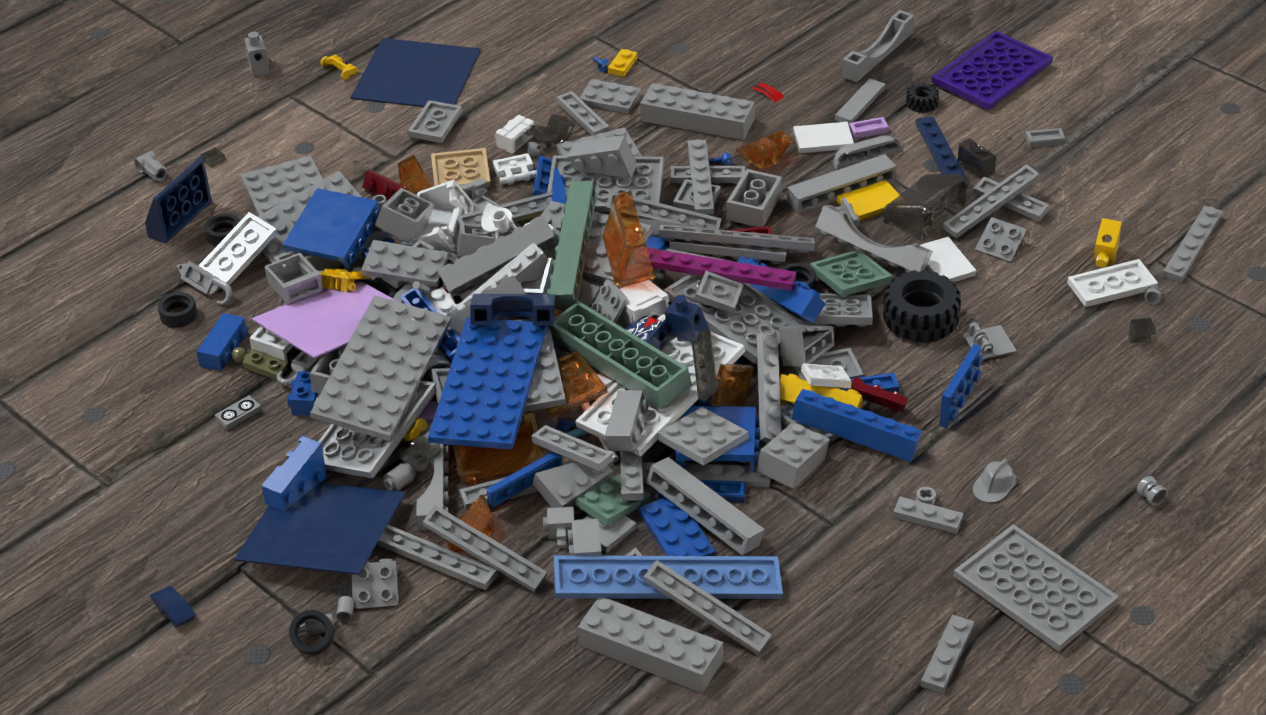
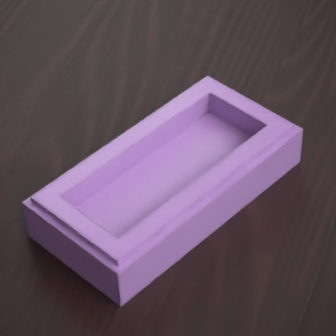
[849,117,889,139]

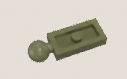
[231,347,288,381]

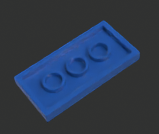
[939,344,983,428]
[638,498,716,556]

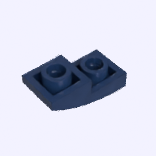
[150,586,196,628]

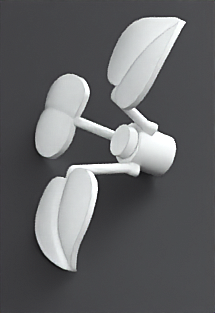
[481,203,554,239]

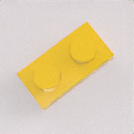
[608,49,638,77]

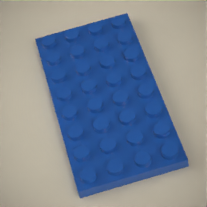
[428,317,547,450]

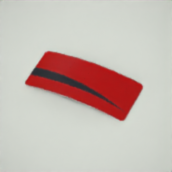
[752,83,785,102]

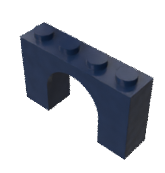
[470,294,555,326]

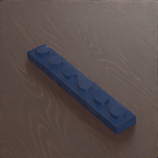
[915,116,968,190]

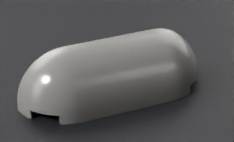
[833,136,903,169]

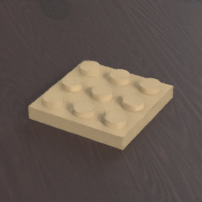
[431,148,491,188]

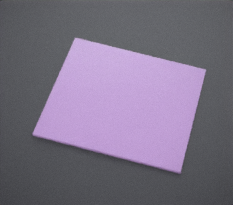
[252,279,398,358]

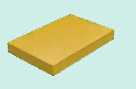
[836,180,905,221]

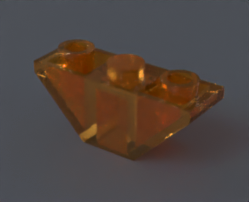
[736,130,792,169]
[398,155,432,195]
[446,495,494,553]

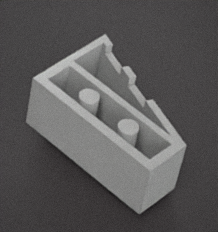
[779,324,835,367]

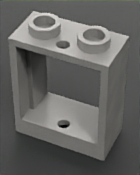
[264,253,323,304]

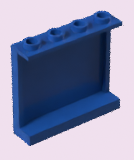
[282,188,381,271]
[676,405,760,473]

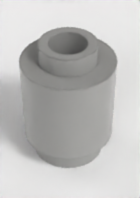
[383,463,416,491]

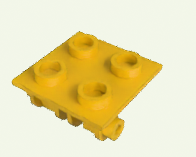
[319,269,371,292]

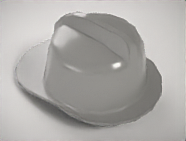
[973,459,1017,503]

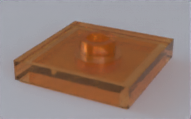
[710,364,754,407]

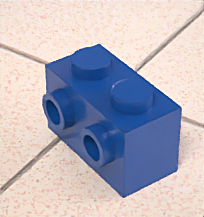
[287,371,319,416]

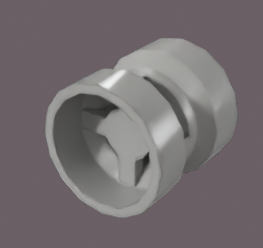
[1137,476,1168,506]

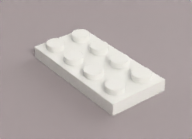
[199,212,278,285]
[1067,259,1158,307]

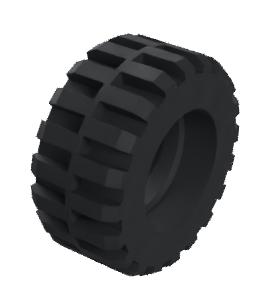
[883,270,961,343]

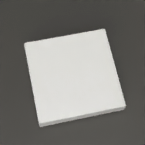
[801,363,852,388]

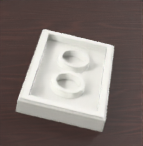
[793,122,854,154]
[920,237,976,282]

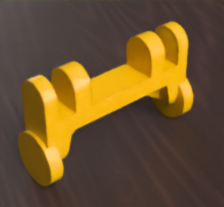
[320,55,358,80]
[402,418,427,441]

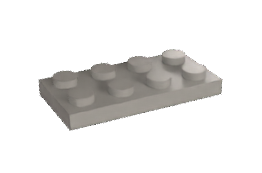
[361,240,449,287]

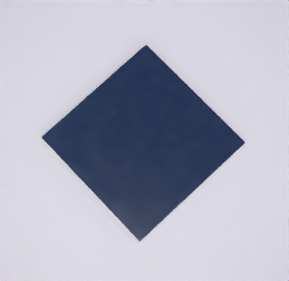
[350,38,481,107]
[234,483,406,575]

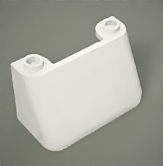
[401,180,474,254]

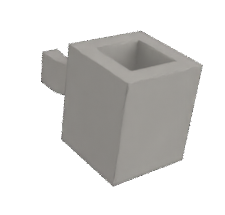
[543,507,574,548]

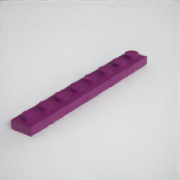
[635,247,796,291]

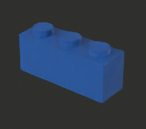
[197,313,248,371]

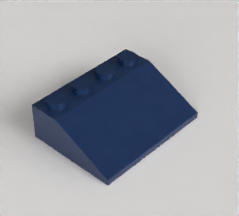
[145,156,212,244]

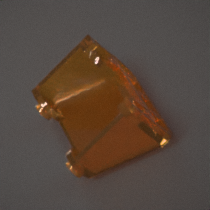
[602,191,655,287]
[453,412,544,485]

